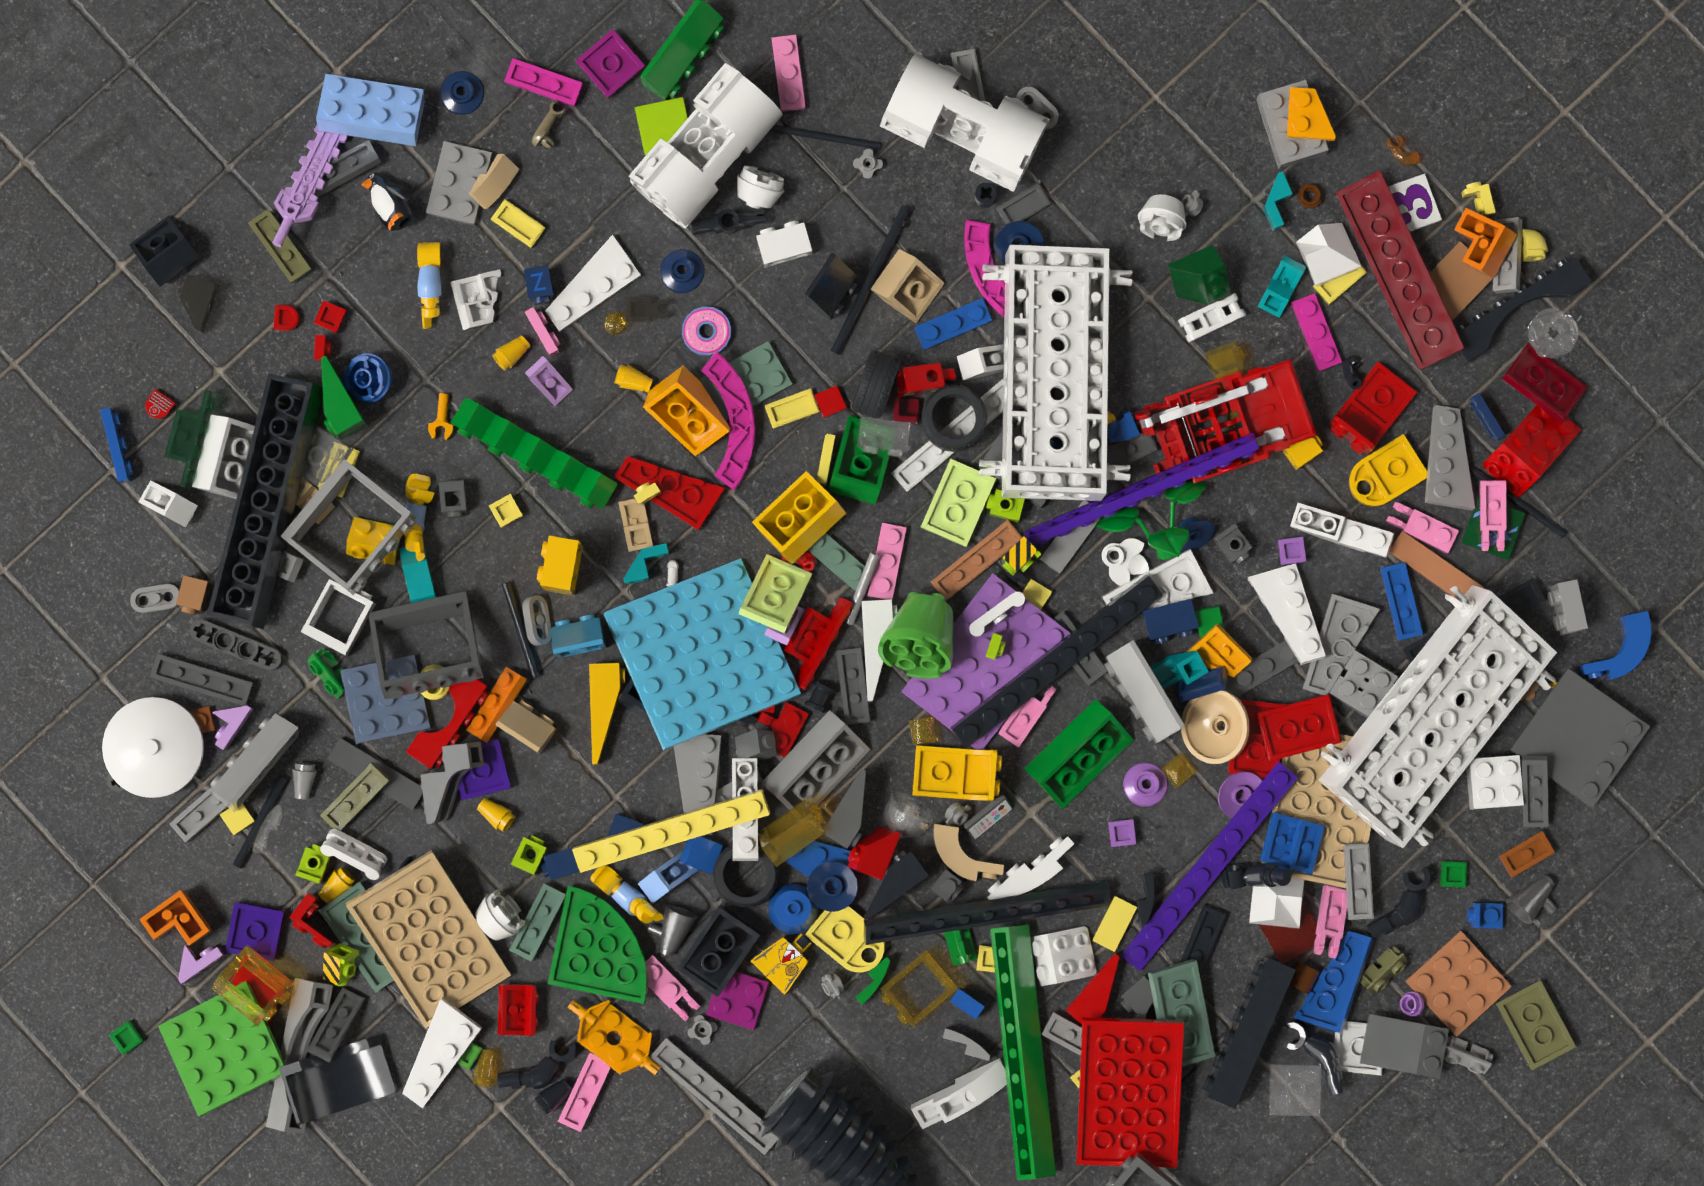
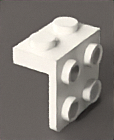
[1030,926,1096,986]

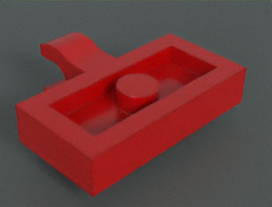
[757,702,808,758]

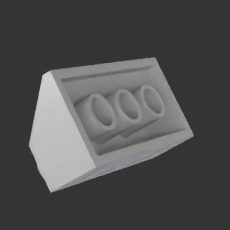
[1104,640,1185,743]
[761,710,871,822]
[210,713,299,813]

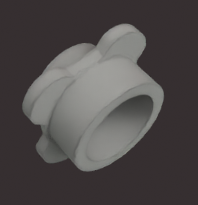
[853,149,883,179]
[1181,190,1203,217]
[945,803,971,827]
[821,973,844,998]
[688,1015,717,1045]

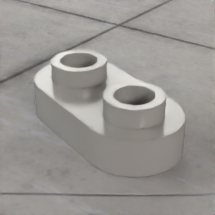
[1016,87,1059,130]
[130,584,179,613]
[522,595,551,646]

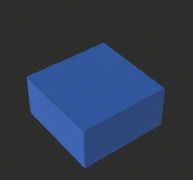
[679,836,723,874]
[950,988,985,1019]

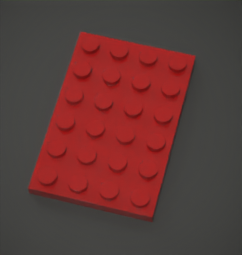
[1076,1017,1184,1168]

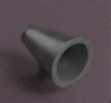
[1506,875,1557,924]
[648,905,697,956]

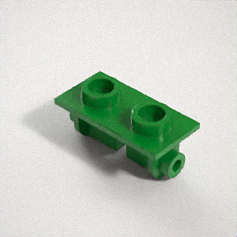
[307,647,344,700]
[944,928,977,966]

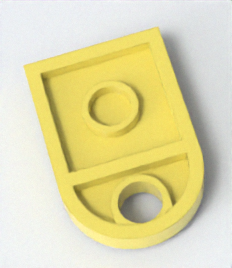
[805,906,884,972]

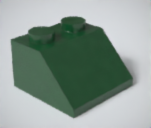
[1167,245,1232,305]

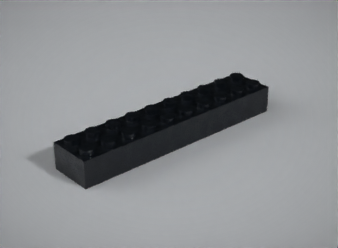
[207,373,323,630]

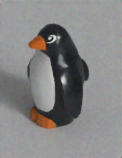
[362,172,417,231]

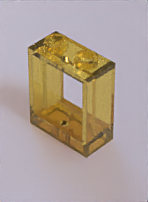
[758,798,826,867]
[211,945,294,1026]
[880,950,958,1027]

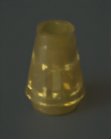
[472,1050,497,1088]

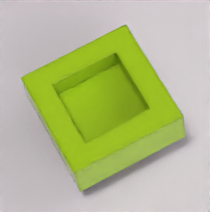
[985,633,1006,660]

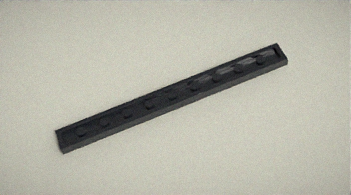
[950,574,1163,748]
[864,881,1110,945]

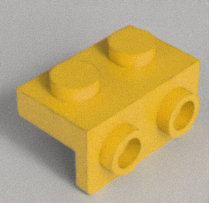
[346,517,401,565]

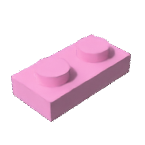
[525,307,561,357]

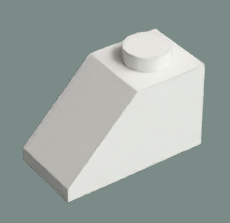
[957,344,1004,380]
[139,480,197,527]

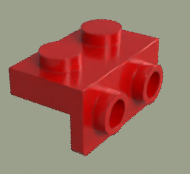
[498,985,539,1036]

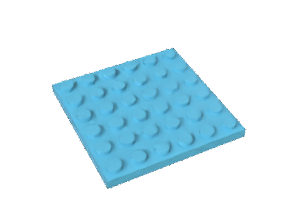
[604,558,801,751]

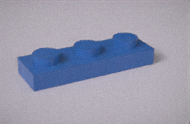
[914,298,992,351]
[100,407,133,484]
[1380,562,1423,641]

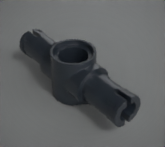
[691,208,766,236]

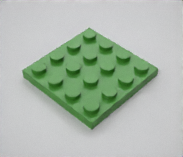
[158,981,286,1117]

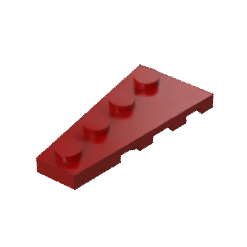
[614,456,725,531]

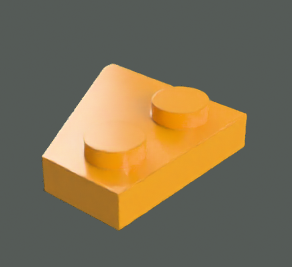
[1286,87,1335,141]

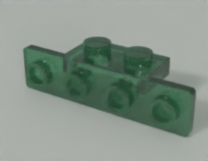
[164,390,215,489]

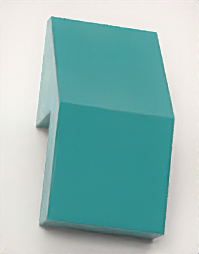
[1263,171,1292,231]
[1257,255,1306,318]
[623,543,669,585]
[399,546,436,603]
[1150,651,1208,690]

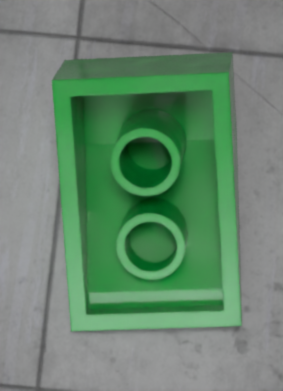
[321,355,368,440]
[827,415,896,505]

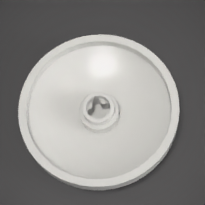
[102,697,204,798]

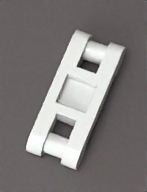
[1178,293,1246,343]
[969,592,1025,637]
[320,829,387,880]

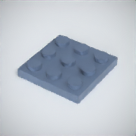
[340,655,430,744]

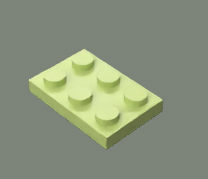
[921,459,996,547]
[739,554,812,633]

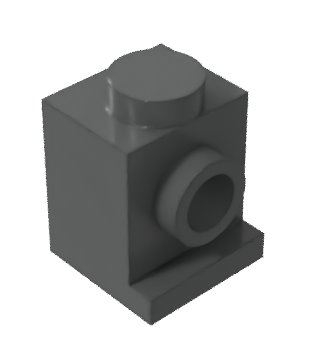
[439,480,468,518]
[1213,523,1252,564]
[930,869,965,904]

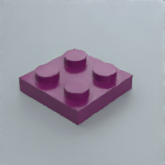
[575,29,645,99]
[706,972,769,1030]

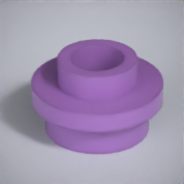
[1400,991,1424,1017]

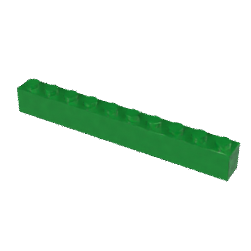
[990,925,1056,1180]

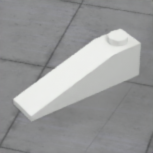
[862,600,897,702]

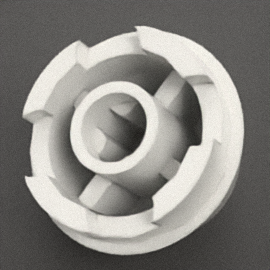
[737,165,784,209]
[1138,194,1186,241]
[475,890,525,940]

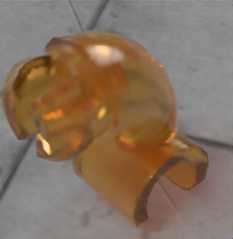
[1386,135,1420,166]

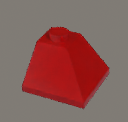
[848,826,901,880]

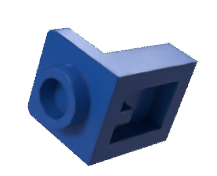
[1467,903,1503,929]

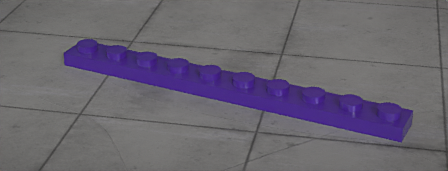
[1025,432,1259,547]
[1120,761,1298,971]

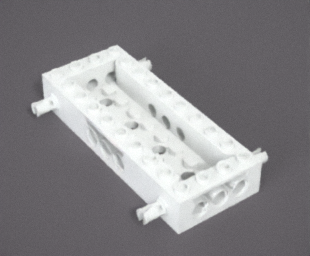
[979,245,1132,501]
[1319,585,1557,848]

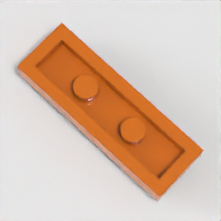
[467,667,527,743]

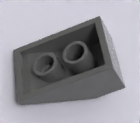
[822,769,866,849]
[1360,1014,1449,1079]

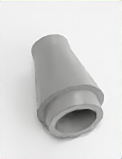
[292,762,317,800]

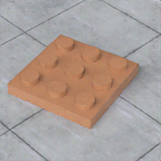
[1405,931,1512,1037]

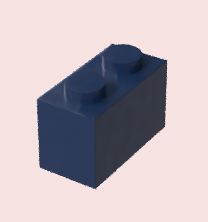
[1141,599,1199,644]

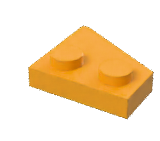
[1185,623,1252,677]

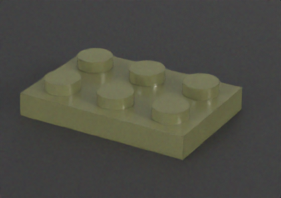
[1495,980,1576,1070]

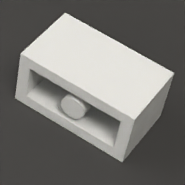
[756,221,812,268]

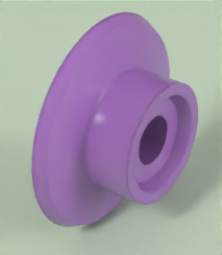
[1123,762,1168,807]

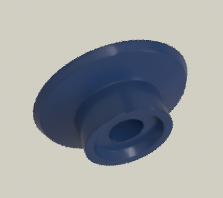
[440,71,484,115]
[660,249,704,293]
[1178,517,1215,552]

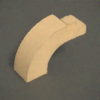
[933,824,1004,881]

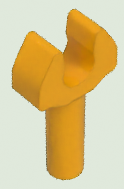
[428,393,454,441]

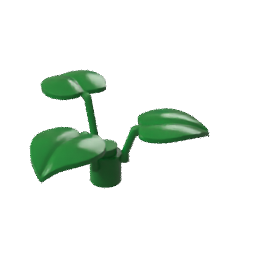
[1096,480,1207,560]

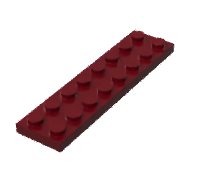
[1336,170,1466,371]

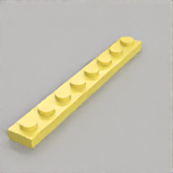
[572,789,770,873]

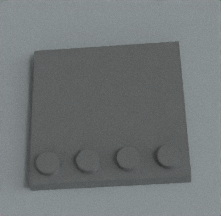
[1510,668,1650,808]

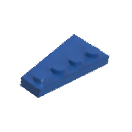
[1293,931,1373,1034]

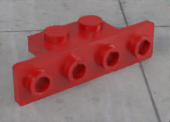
[784,597,853,690]

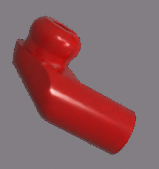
[782,550,817,571]

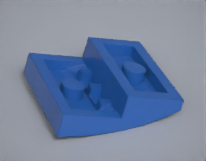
[1260,812,1325,875]

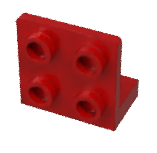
[289,893,337,948]

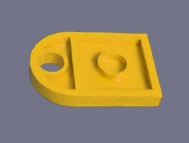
[1349,434,1427,507]

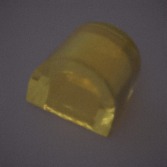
[909,717,938,746]

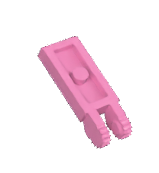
[1480,481,1506,551]
[1386,502,1459,553]
[998,686,1056,748]
[1313,885,1347,958]
[646,955,700,1021]

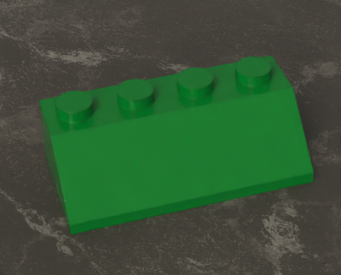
[640,0,725,101]
[1024,699,1134,810]

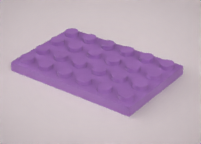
[901,573,1070,750]

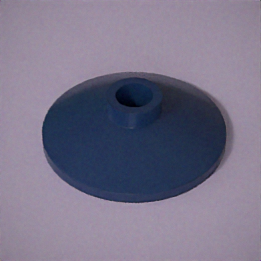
[994,221,1044,263]
[807,861,858,912]

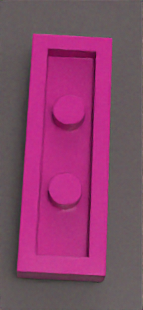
[504,58,583,107]
[1291,293,1342,372]

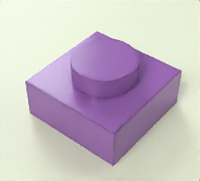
[1277,537,1306,565]
[1108,819,1136,847]

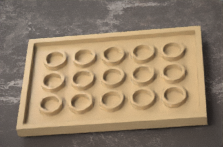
[1261,734,1371,889]
[345,850,511,1029]

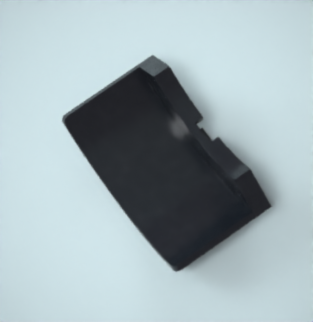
[279,1035,397,1125]

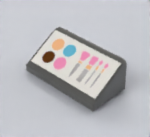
[964,795,1012,840]

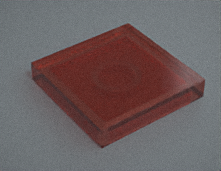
[1258,901,1317,964]

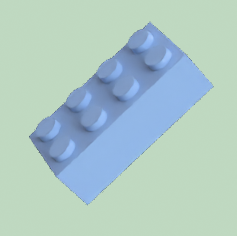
[316,74,425,146]

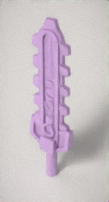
[272,125,348,247]

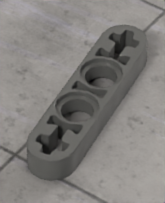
[190,620,283,671]

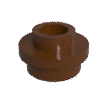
[1297,184,1322,209]

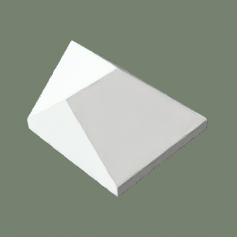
[1296,223,1362,286]
[1249,877,1304,928]

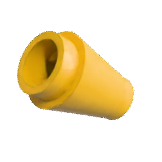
[492,335,530,370]
[614,364,653,393]
[477,798,515,832]
[318,867,355,904]

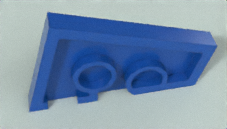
[779,834,854,891]

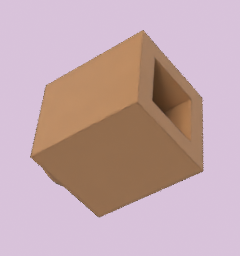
[176,575,211,615]

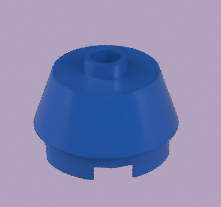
[343,353,393,403]
[768,884,818,934]

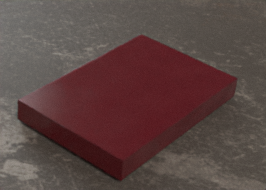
[1501,342,1588,423]

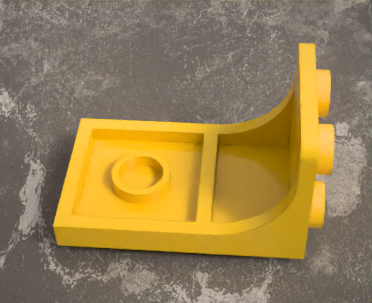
[912,745,1002,802]

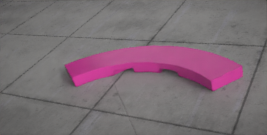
[964,220,1005,318]
[701,351,755,490]

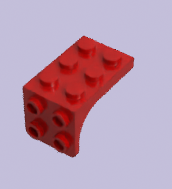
[1328,362,1417,455]
[1483,405,1581,497]

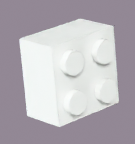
[1466,755,1524,810]

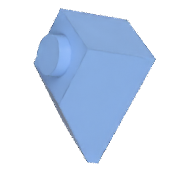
[638,851,698,904]

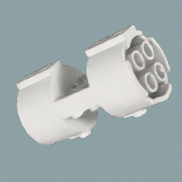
[880,53,1050,192]
[629,63,783,228]

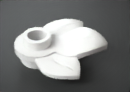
[1102,538,1149,586]

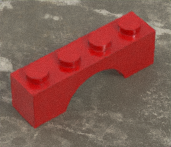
[406,679,489,770]

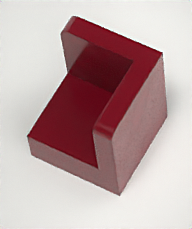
[893,396,919,425]

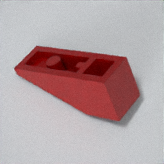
[1065,953,1119,1025]

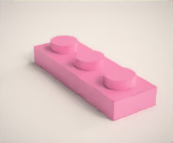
[771,35,806,112]
[868,523,906,600]
[558,1053,611,1132]

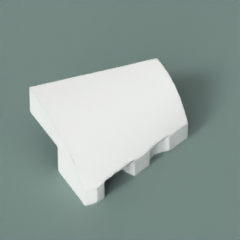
[450,269,501,330]

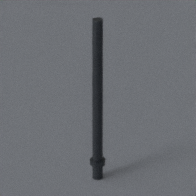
[830,205,911,355]

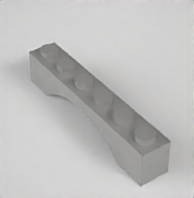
[266,978,333,1134]

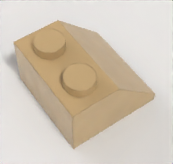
[871,249,944,323]
[495,700,557,754]

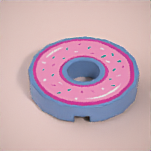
[682,307,731,356]

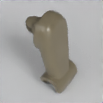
[532,101,566,148]

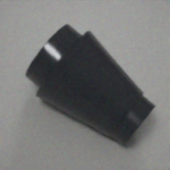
[534,1079,572,1114]

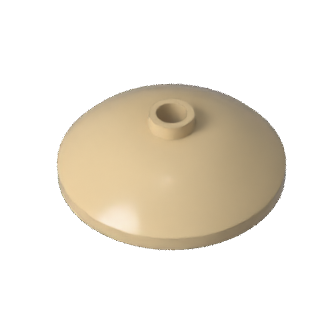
[1181,690,1249,764]

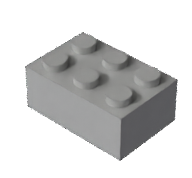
[1256,80,1328,169]

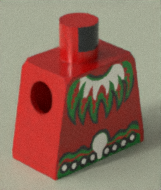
[895,363,956,398]

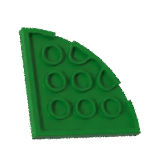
[548,886,648,1004]

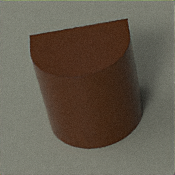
[1289,961,1320,995]

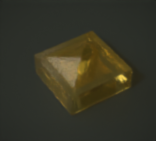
[1160,753,1196,789]

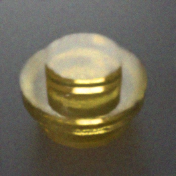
[604,311,625,336]

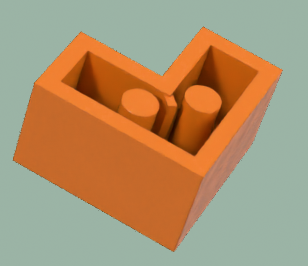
[1454,208,1517,279]
[139,890,213,946]

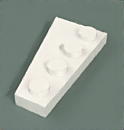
[545,235,641,332]
[1102,549,1213,611]
[1248,563,1326,665]
[403,998,482,1108]

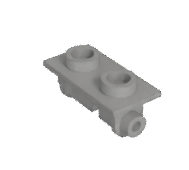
[1444,1036,1493,1074]

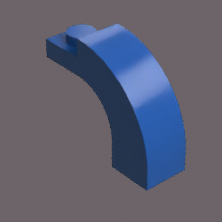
[1579,611,1651,681]

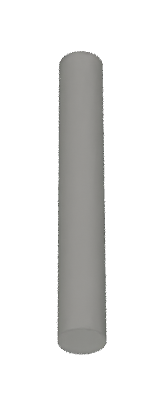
[844,552,879,625]

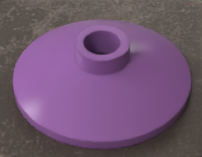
[1218,771,1262,819]

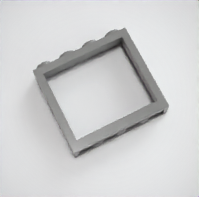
[281,459,416,595]

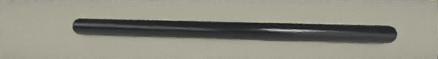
[769,125,881,150]
[1468,463,1567,538]

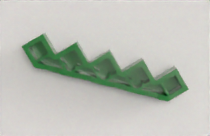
[451,397,618,510]

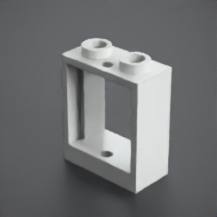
[301,579,375,657]

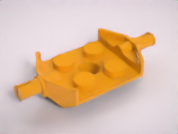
[567,999,661,1075]

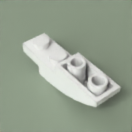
[1290,503,1395,558]
[732,758,758,861]
[987,836,1074,900]
[911,1058,1007,1129]

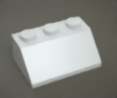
[192,415,255,499]

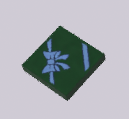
[1461,496,1525,560]

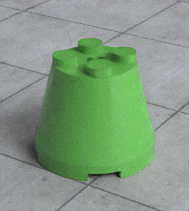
[878,592,953,679]

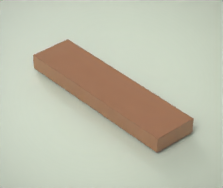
[930,520,1022,601]
[1389,531,1484,598]

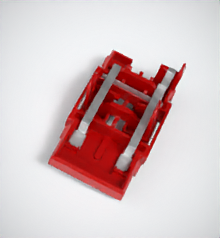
[1135,358,1317,488]

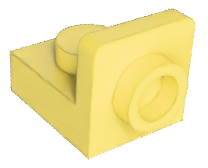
[1461,182,1495,217]

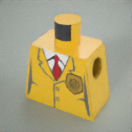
[751,933,812,995]

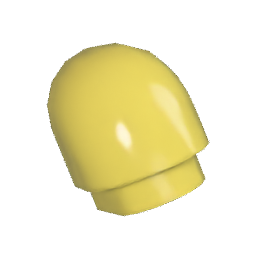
[1521,229,1548,262]

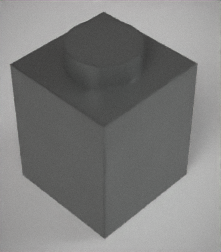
[735,729,777,763]

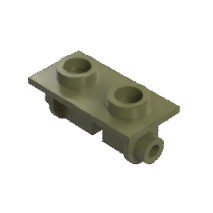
[1359,946,1408,996]

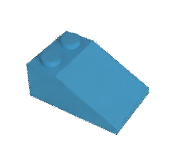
[551,614,607,658]

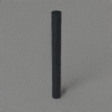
[501,581,541,679]
[233,776,288,869]

